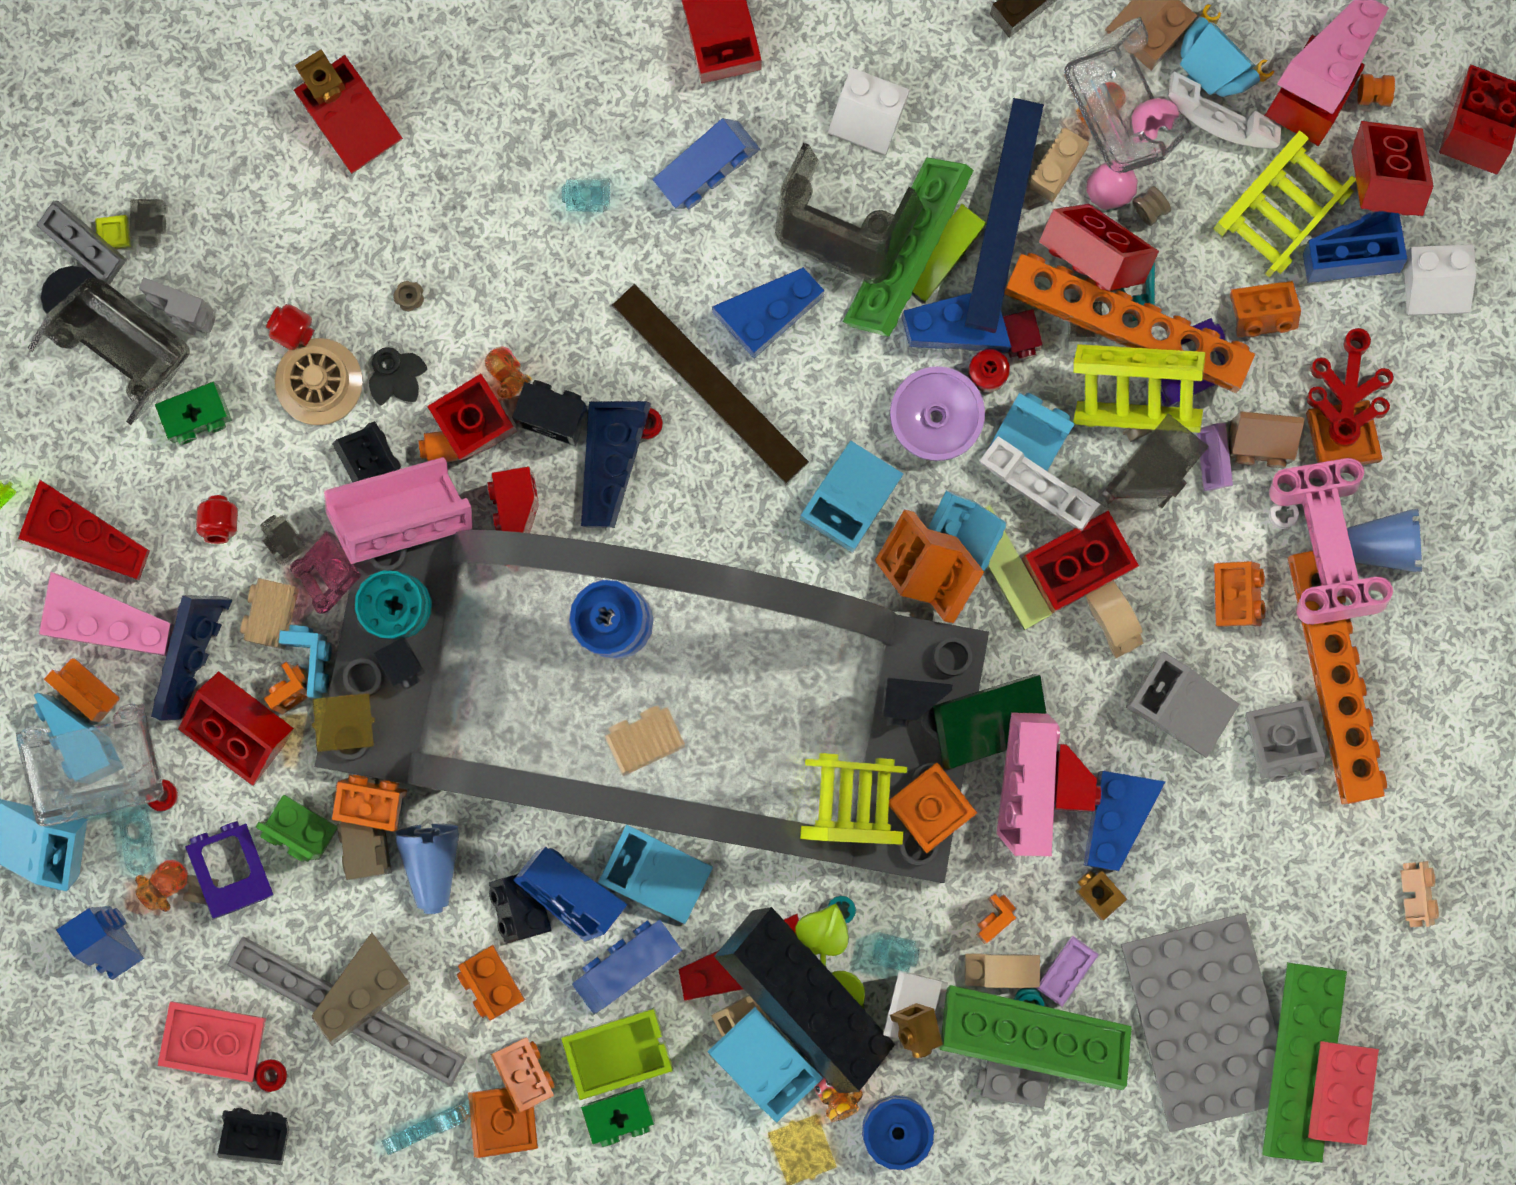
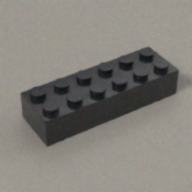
[714,907,896,1093]

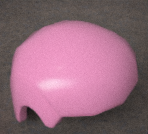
[1132,98,1179,142]
[1087,161,1138,210]

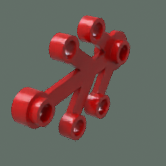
[1306,328,1394,446]

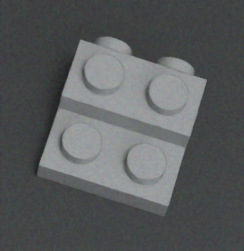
[139,277,215,335]
[1245,699,1325,782]
[976,1061,1050,1109]

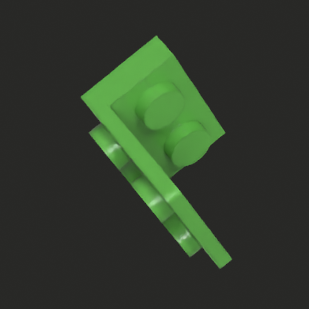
[256,795,337,862]

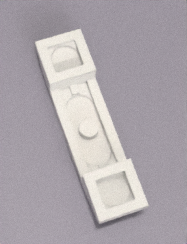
[1168,72,1281,148]
[979,436,1101,531]

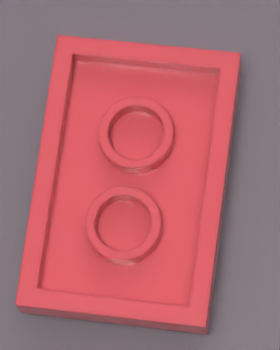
[157,1001,266,1082]
[1308,1041,1379,1145]

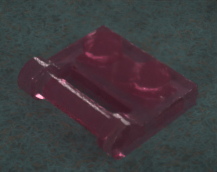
[290,531,361,614]

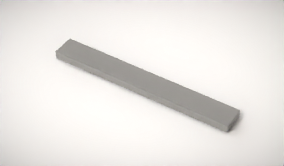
[227,937,467,1086]

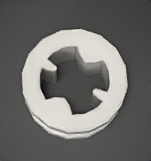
[1268,504,1299,529]

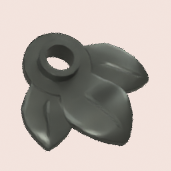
[369,347,428,405]

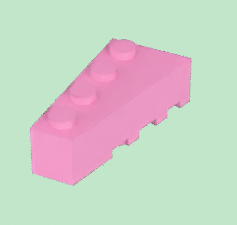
[1277,0,1389,114]
[39,572,174,656]
[996,713,1060,856]

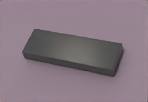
[36,201,127,284]

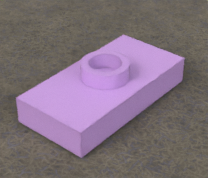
[1197,423,1233,491]
[1035,936,1099,1007]

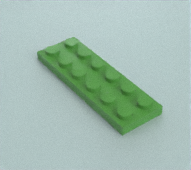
[843,157,974,337]
[1262,962,1347,1163]
[940,985,1132,1090]

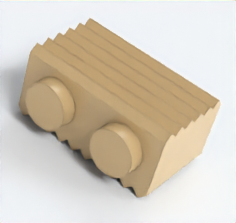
[1028,128,1089,202]
[240,578,299,650]
[605,705,685,776]

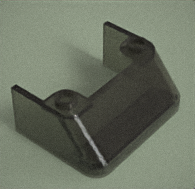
[775,143,923,284]
[28,278,190,425]
[1095,414,1209,510]

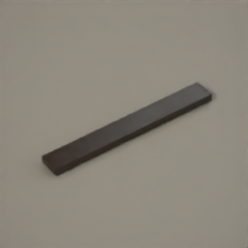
[612,283,809,485]

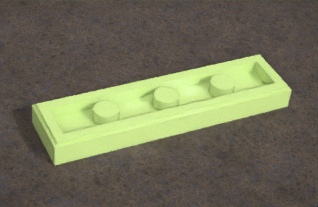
[985,505,1052,630]

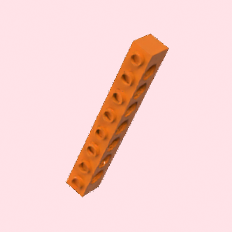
[1004,253,1255,393]
[1287,551,1387,804]

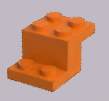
[875,509,984,623]

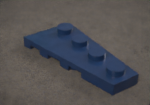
[581,401,651,528]
[151,595,232,721]

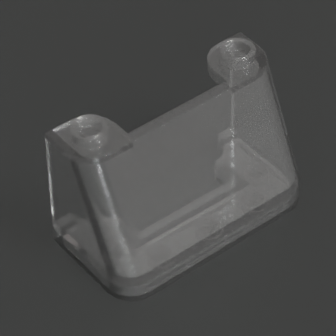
[1064,17,1192,173]
[16,703,164,826]

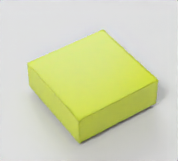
[95,215,131,249]

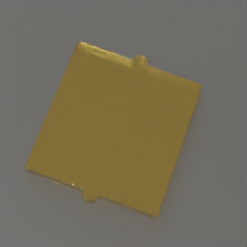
[312,693,375,752]
[768,1114,837,1185]

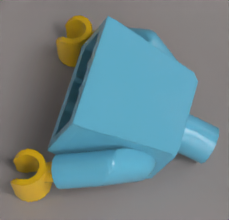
[1180,4,1274,97]

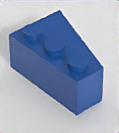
[652,118,761,210]
[1303,211,1407,283]
[712,267,825,359]
[901,292,1011,353]
[1083,771,1166,871]
[514,846,628,942]
[56,906,145,980]
[572,919,682,1015]

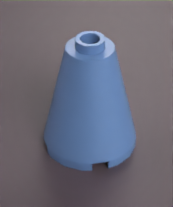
[1347,509,1422,572]
[395,823,459,914]

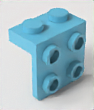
[988,393,1075,471]
[928,490,1006,571]
[279,625,332,699]

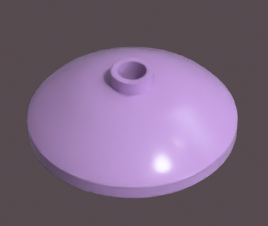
[890,366,985,461]

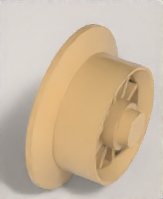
[275,338,363,425]

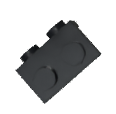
[332,421,401,483]
[489,874,552,944]
[217,1108,289,1165]

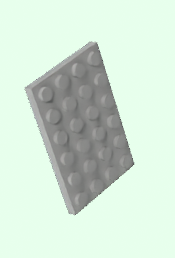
[1121,913,1278,1132]

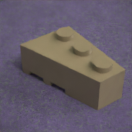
[332,779,392,880]
[312,932,410,1046]

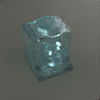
[562,177,610,212]
[870,932,920,973]

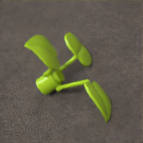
[796,904,865,1009]

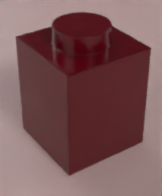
[1003,309,1043,360]

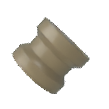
[1132,186,1171,226]
[183,875,219,904]

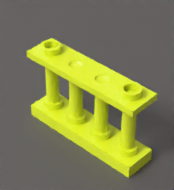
[1213,130,1356,278]
[1073,344,1205,433]
[800,753,907,845]

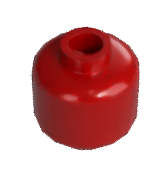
[266,304,315,351]
[968,349,1010,392]
[196,495,238,544]

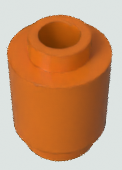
[418,431,458,462]

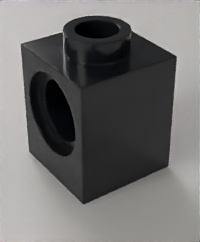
[374,637,425,690]

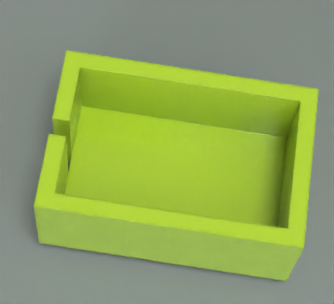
[561,1007,674,1100]

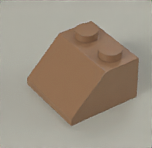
[1105,0,1197,71]
[1228,411,1304,468]

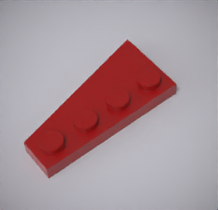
[18,479,150,580]
[678,913,799,1001]

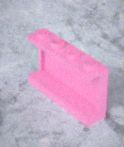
[324,457,473,564]

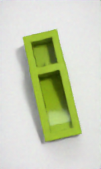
[912,204,986,302]

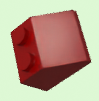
[427,373,517,460]
[1054,744,1101,812]

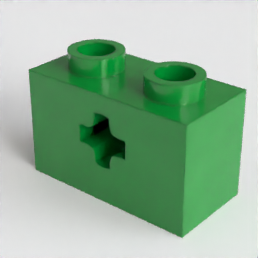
[155,381,232,445]
[581,1085,655,1147]

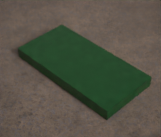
[933,674,1047,769]

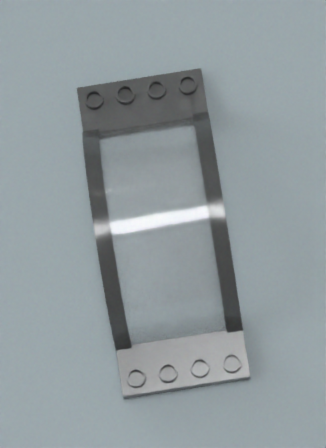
[314,530,989,883]

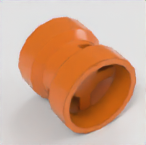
[1357,74,1395,107]

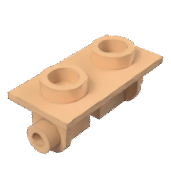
[1400,861,1439,927]

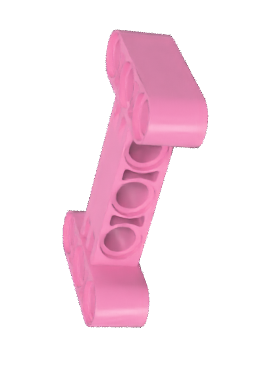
[1269,458,1393,624]

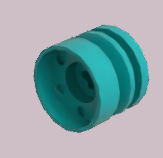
[355,570,432,639]

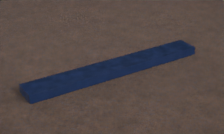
[964,98,1044,333]

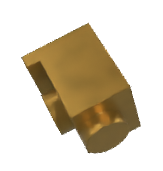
[295,49,346,105]
[1075,870,1127,921]
[890,1003,943,1058]

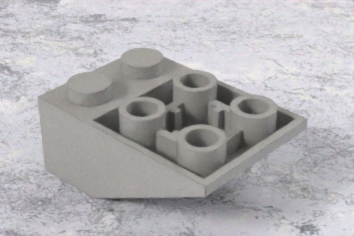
[1126,651,1240,758]

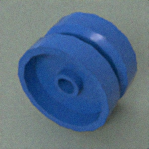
[569,580,654,659]
[862,1095,934,1170]

